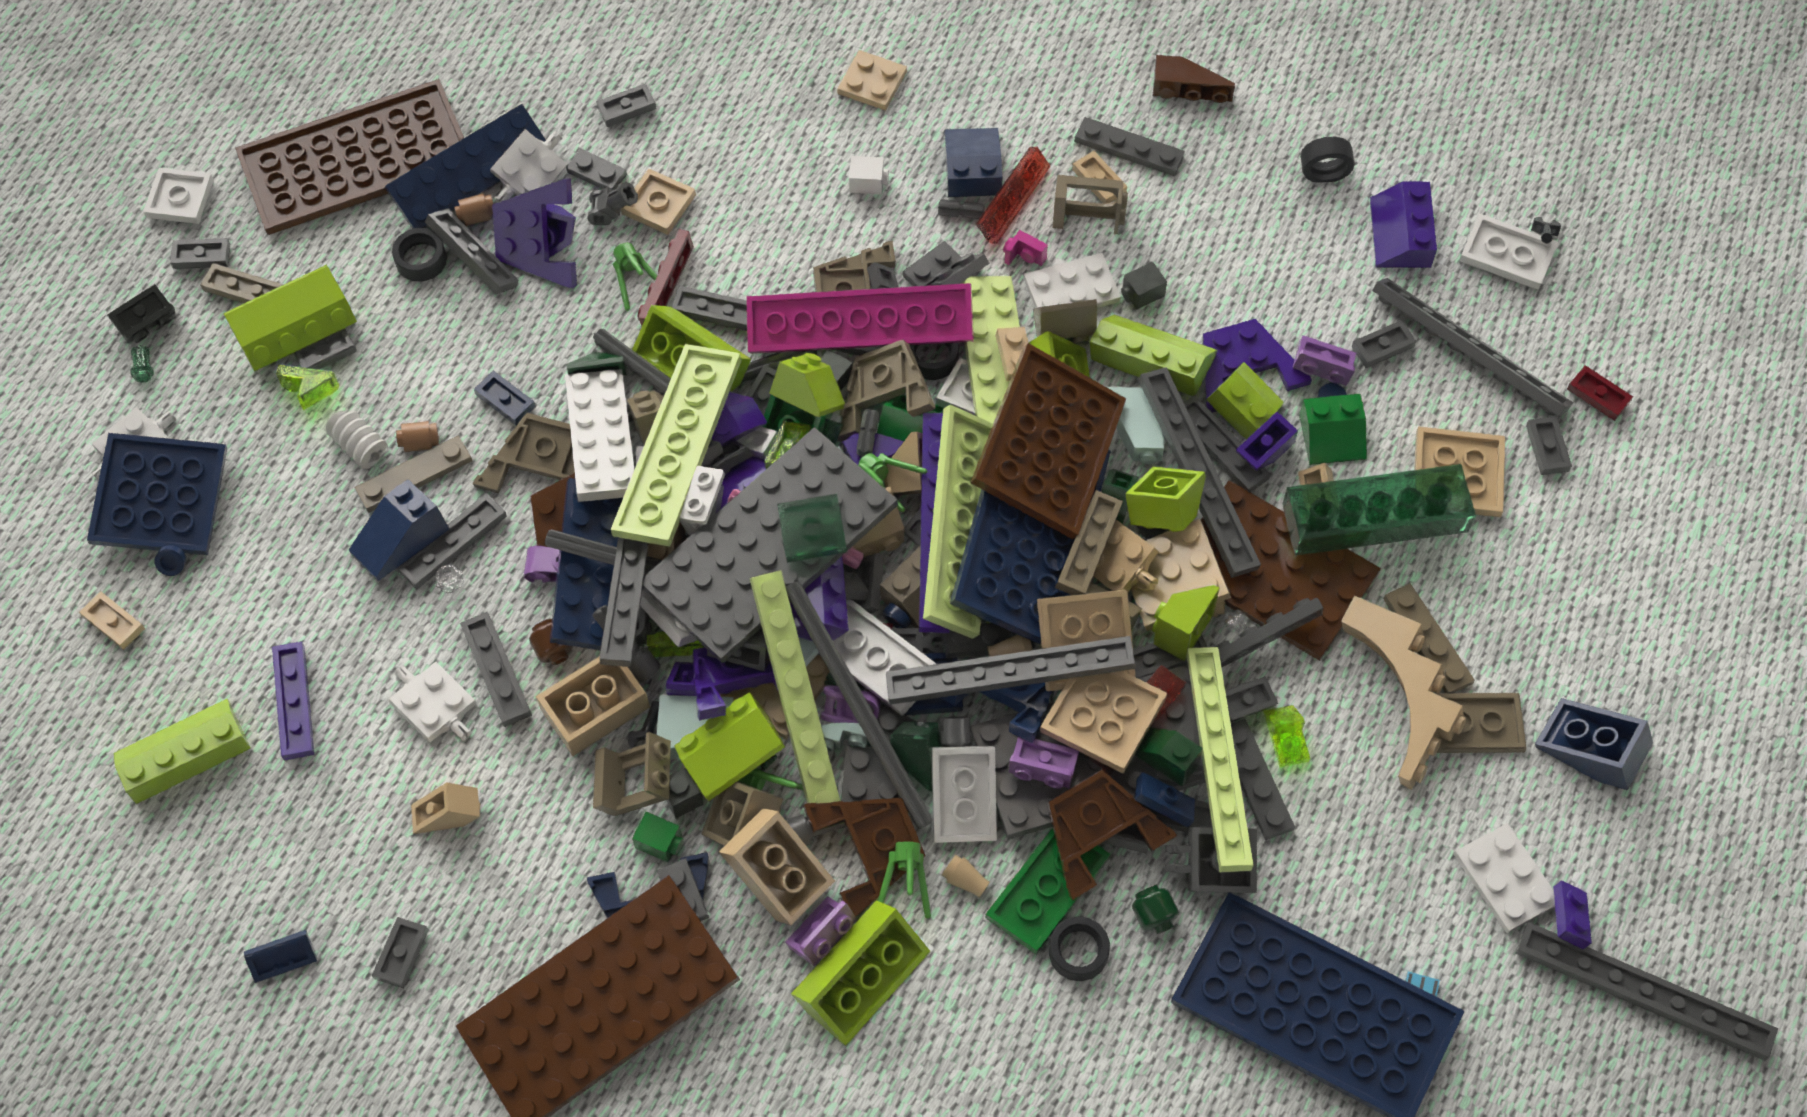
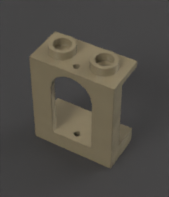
[1052,175,1128,234]
[593,732,671,816]

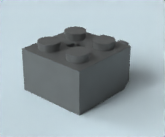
[1165,827,1257,893]

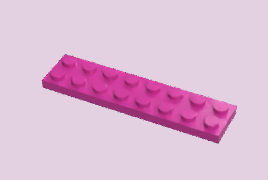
[746,283,974,354]

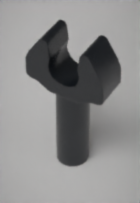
[1531,217,1561,244]
[628,701,659,749]

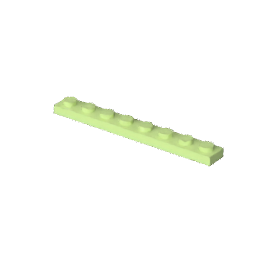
[750,570,840,804]
[1187,647,1253,872]

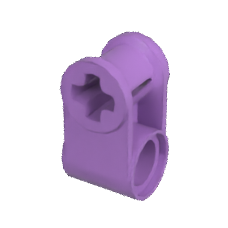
[524,546,559,583]
[820,686,881,723]

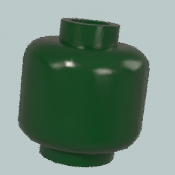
[1132,885,1179,935]

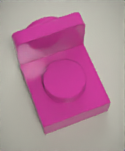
[1003,230,1048,266]

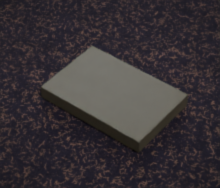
[1435,693,1527,753]

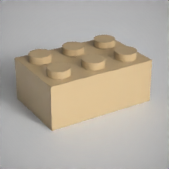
[536,656,650,756]
[719,808,835,925]

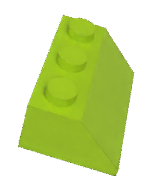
[674,692,785,801]

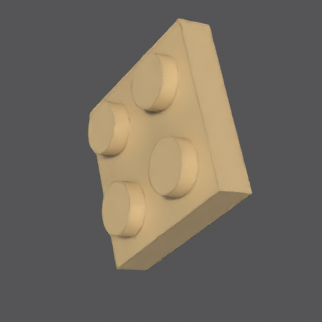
[837,50,907,111]
[621,168,696,235]

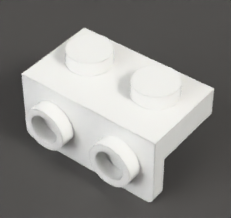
[680,466,725,535]

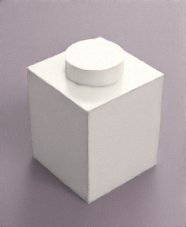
[849,156,889,195]

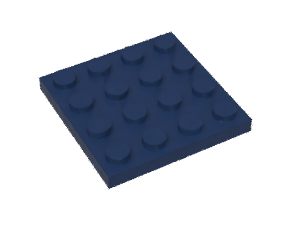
[87,433,228,555]

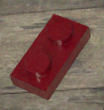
[1567,365,1634,421]

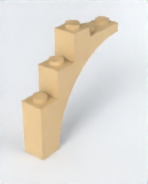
[1341,596,1466,790]

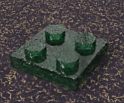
[777,494,847,563]

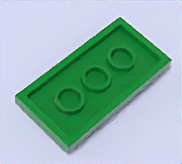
[985,827,1111,955]

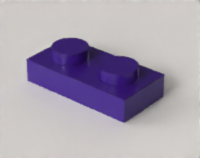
[1553,880,1592,949]

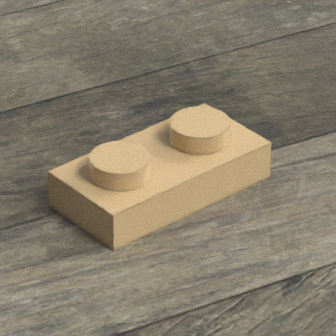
[1072,151,1127,204]
[995,327,1028,381]
[79,591,145,650]

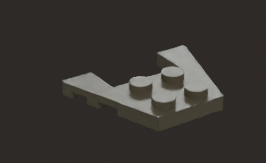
[813,241,896,292]
[834,340,935,442]
[473,413,575,493]

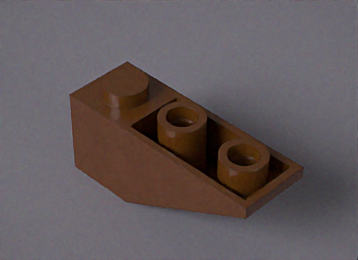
[1153,55,1235,103]

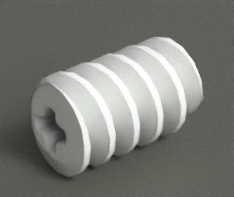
[325,410,388,469]

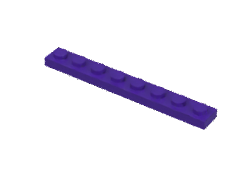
[919,413,950,633]

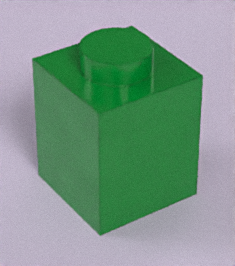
[632,812,684,863]

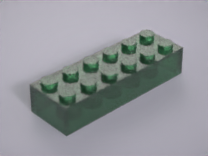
[1282,464,1476,556]

